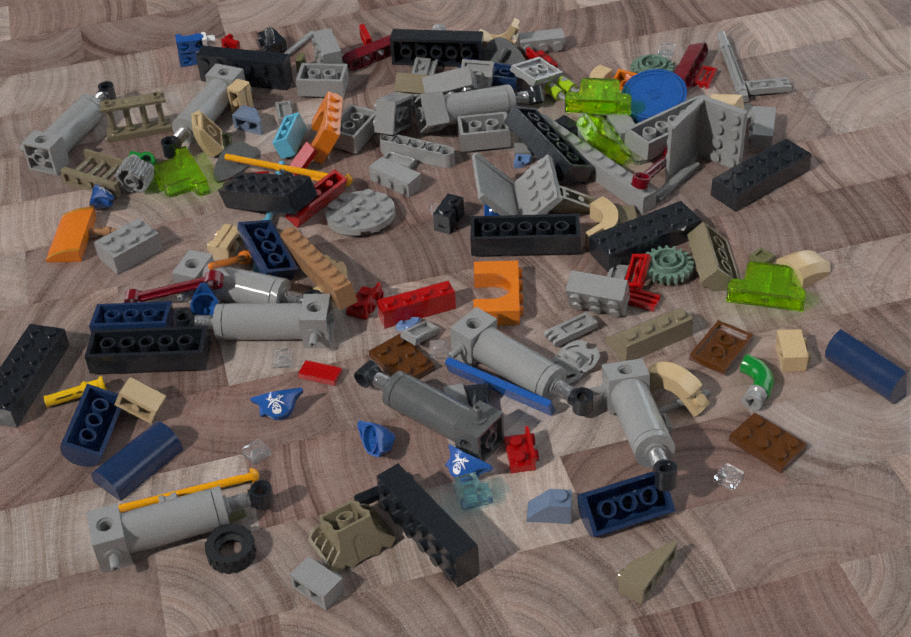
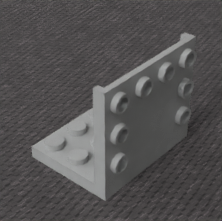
[665,95,748,182]
[472,152,562,215]

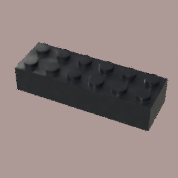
[390,29,484,67]
[196,45,293,90]
[504,106,594,184]
[711,139,812,212]
[218,171,318,214]
[589,201,702,272]
[470,214,581,256]
[0,324,70,428]
[84,326,211,374]
[376,463,480,587]

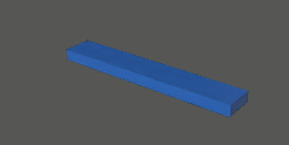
[445,357,555,416]

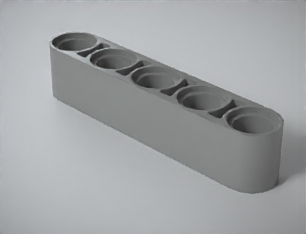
[379,134,455,168]

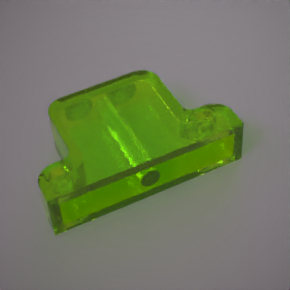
[565,78,632,115]
[575,111,631,166]
[153,146,211,198]
[726,261,806,312]

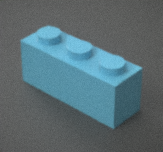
[272,112,307,159]

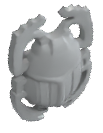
[551,340,600,385]

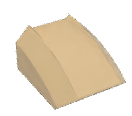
[191,110,224,157]
[775,250,831,290]

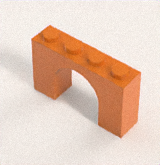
[311,91,343,164]
[473,260,524,325]

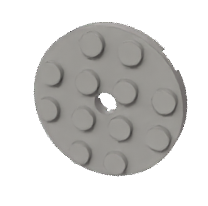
[325,189,395,236]

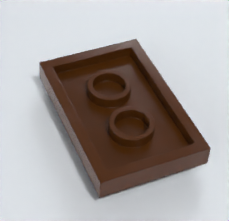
[689,320,753,375]
[369,334,435,379]
[729,412,807,473]

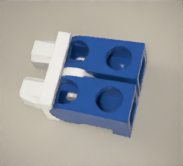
[175,32,216,67]

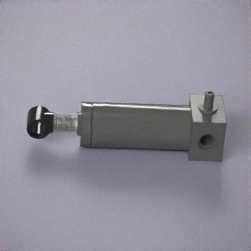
[354,360,504,462]

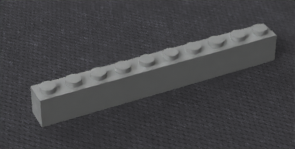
[543,114,657,215]

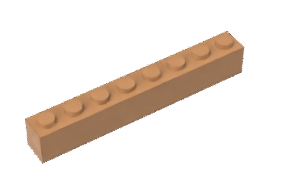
[279,227,357,310]

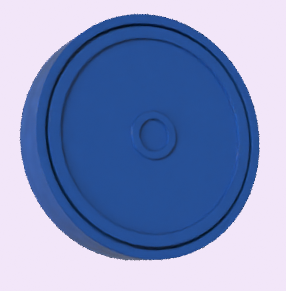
[621,69,687,124]

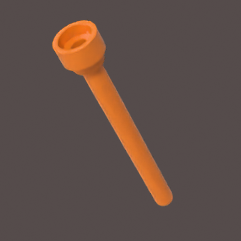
[208,250,253,270]

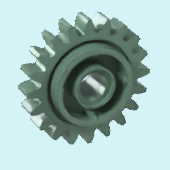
[631,54,674,74]
[646,245,694,286]

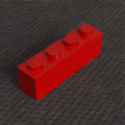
[285,169,347,228]
[377,280,456,329]

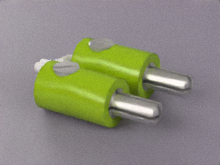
[544,76,581,102]

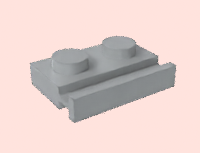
[411,57,438,75]

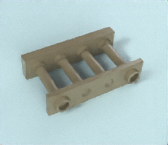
[99,91,172,143]
[60,148,123,200]

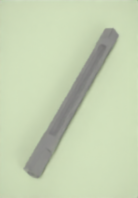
[717,31,749,102]

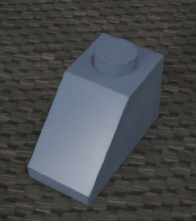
[232,105,263,135]
[527,489,572,524]

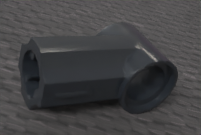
[467,383,490,407]

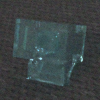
[453,472,494,510]

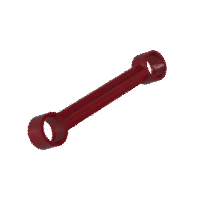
[631,147,668,189]
[124,270,224,303]

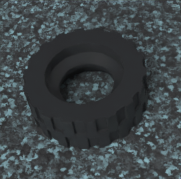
[205,524,256,574]

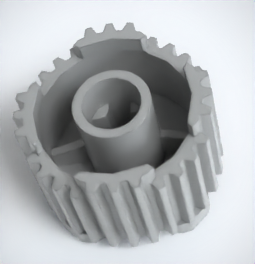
[114,154,155,193]

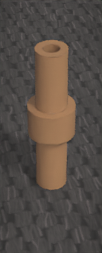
[89,226,118,237]

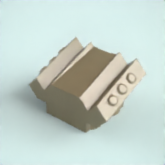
[308,500,396,575]

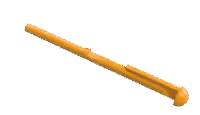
[224,153,353,187]
[118,468,260,513]

